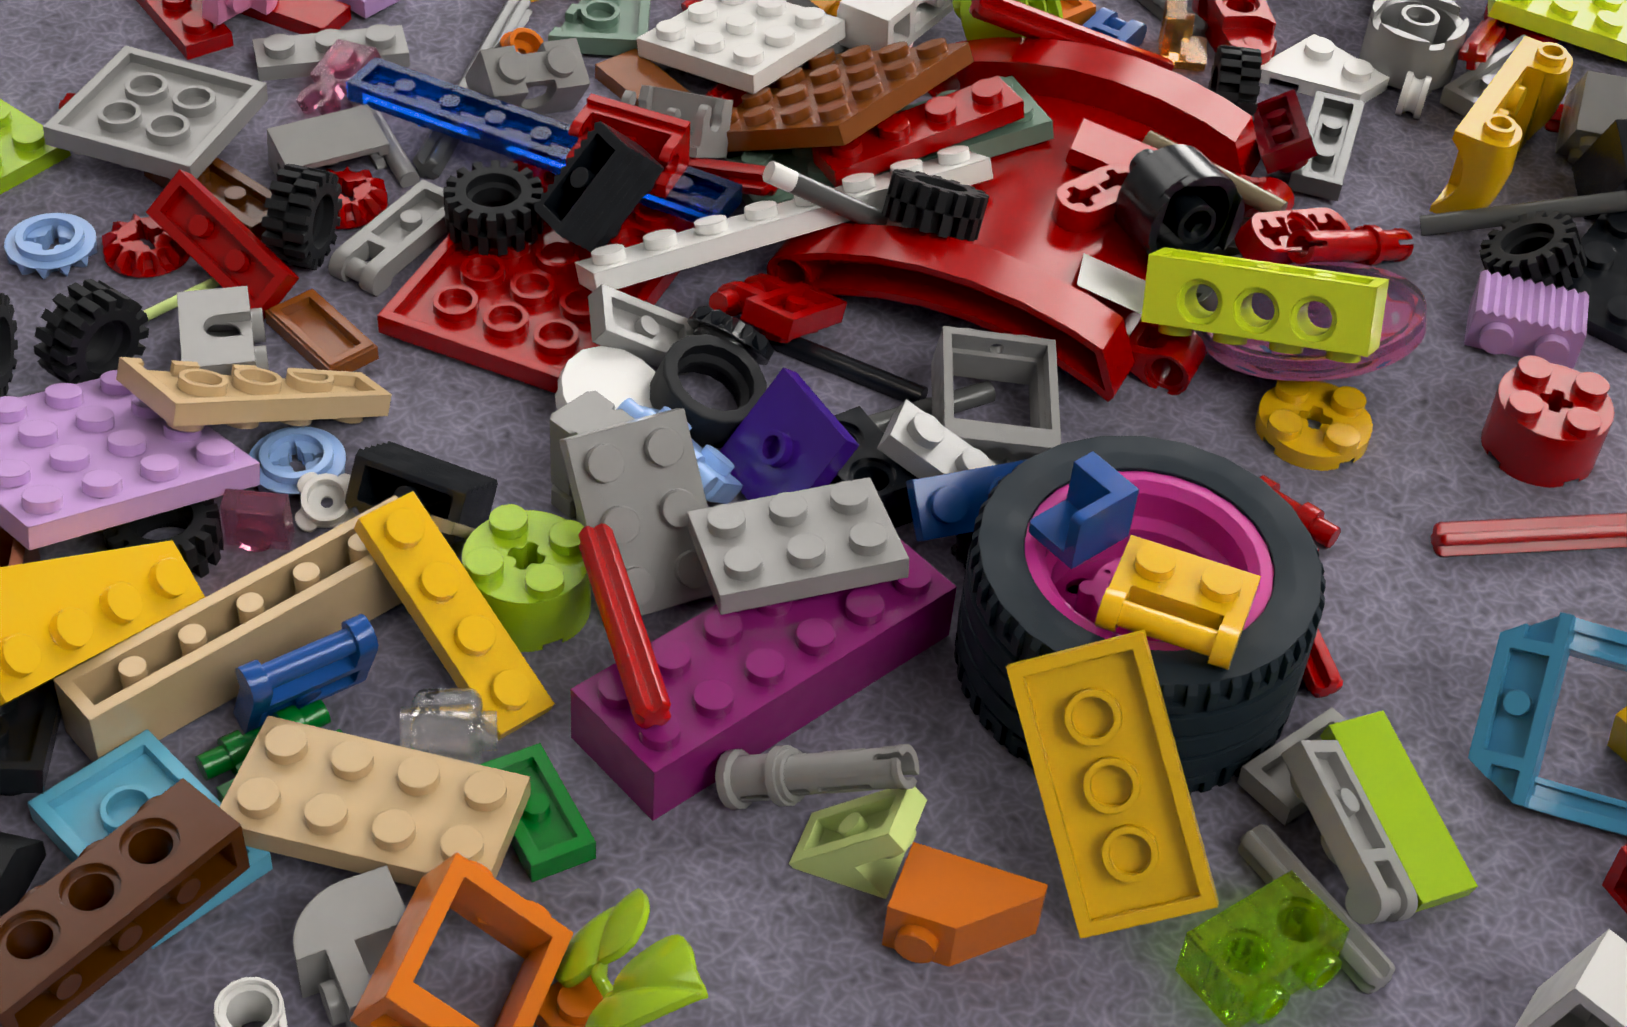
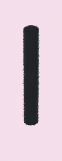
[768,337,928,403]

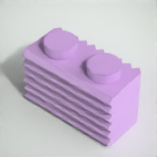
[1464,269,1589,369]

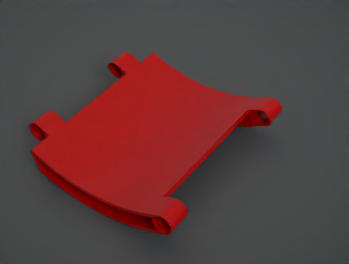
[767,37,1295,402]

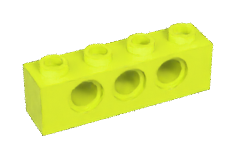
[1141,247,1389,363]

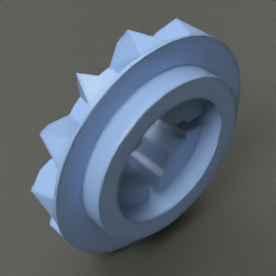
[4,213,97,280]
[249,426,346,503]

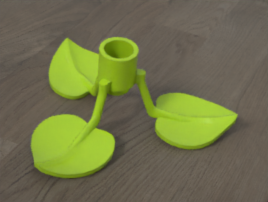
[555,888,708,1027]

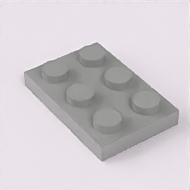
[559,408,713,616]
[688,477,909,615]

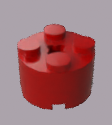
[1481,355,1615,488]

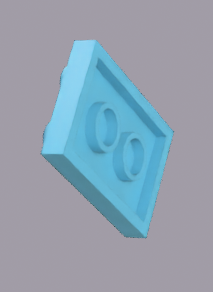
[27,729,273,949]

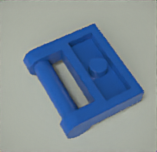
[233,614,379,733]

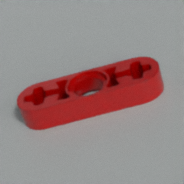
[1234,207,1351,265]

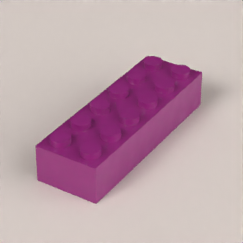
[570,539,957,821]

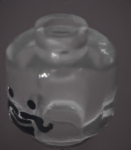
[400,688,498,764]

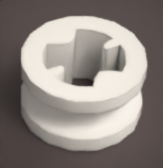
[1395,71,1432,120]

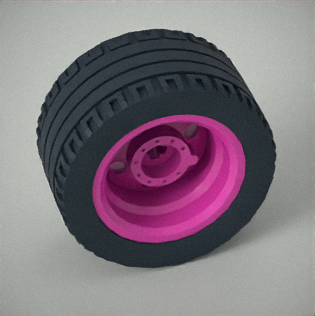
[954,436,1326,795]

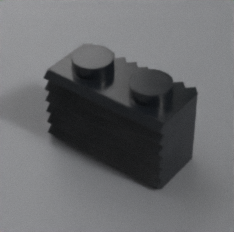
[534,121,664,252]
[345,441,498,545]

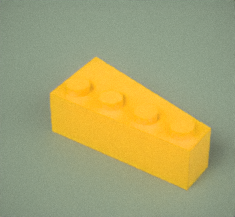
[0,540,205,707]

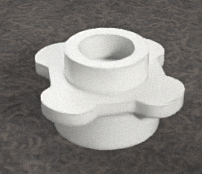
[295,472,356,532]

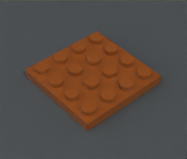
[727,38,974,152]

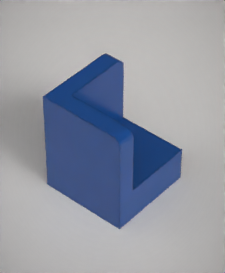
[1029,451,1139,569]

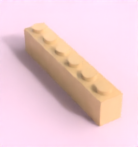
[53,495,402,762]

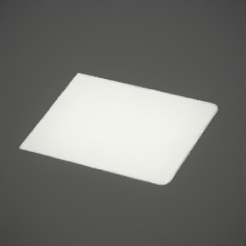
[1077,253,1146,314]

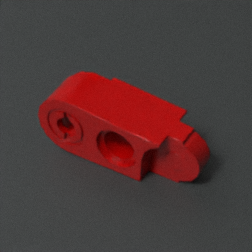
[1192,0,1277,65]

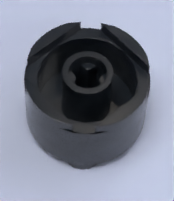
[1114,144,1245,256]

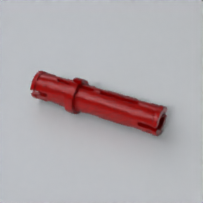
[1287,225,1414,267]

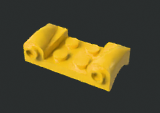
[1429,36,1573,214]

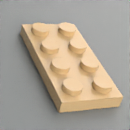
[220,716,531,887]

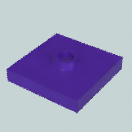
[720,367,860,500]

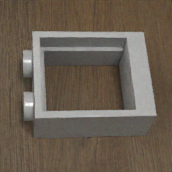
[931,326,1061,465]

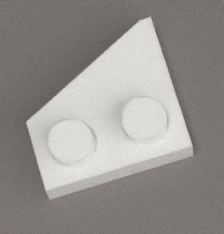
[1259,34,1390,103]

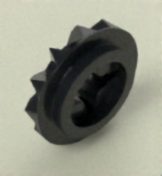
[687,306,774,365]

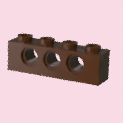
[0,778,250,1027]

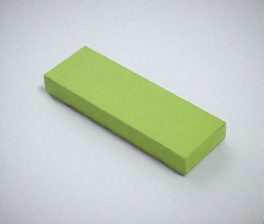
[1320,710,1478,913]

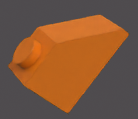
[882,842,1048,967]

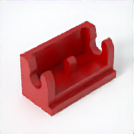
[566,93,691,198]

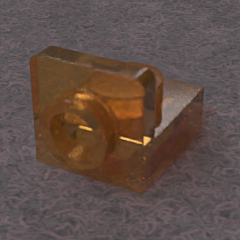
[1158,0,1207,72]

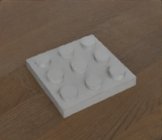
[43,45,268,179]

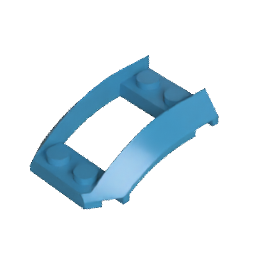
[1468,612,1627,836]

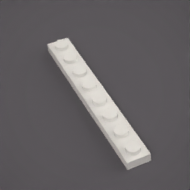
[575,145,993,292]

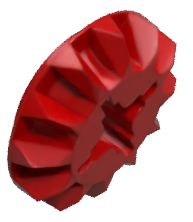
[326,166,388,229]
[102,214,190,278]

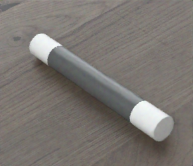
[763,161,907,228]

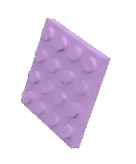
[0,370,260,551]

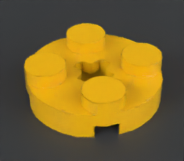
[1255,373,1373,471]

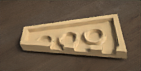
[116,357,392,432]

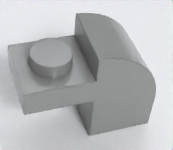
[293,865,406,1027]

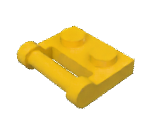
[1095,535,1261,670]

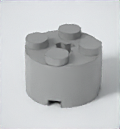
[1359,0,1469,95]

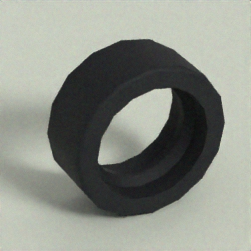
[649,334,767,448]

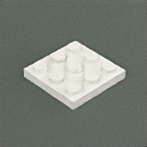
[637,0,845,94]

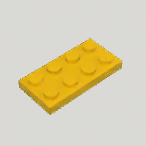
[1006,629,1219,939]

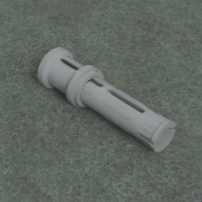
[715,744,919,810]

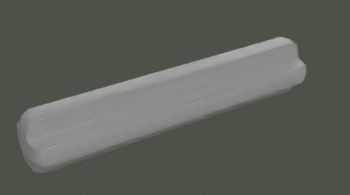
[1238,824,1395,994]

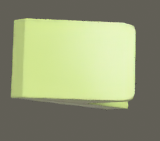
[789,786,927,899]

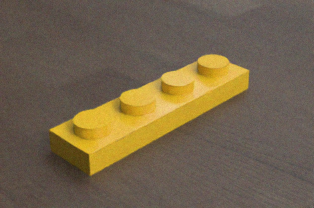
[354,491,555,742]

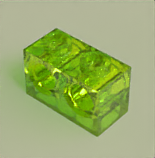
[1175,870,1350,1027]

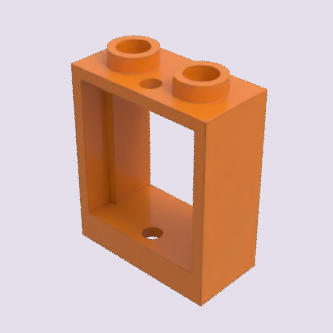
[350,852,574,1027]

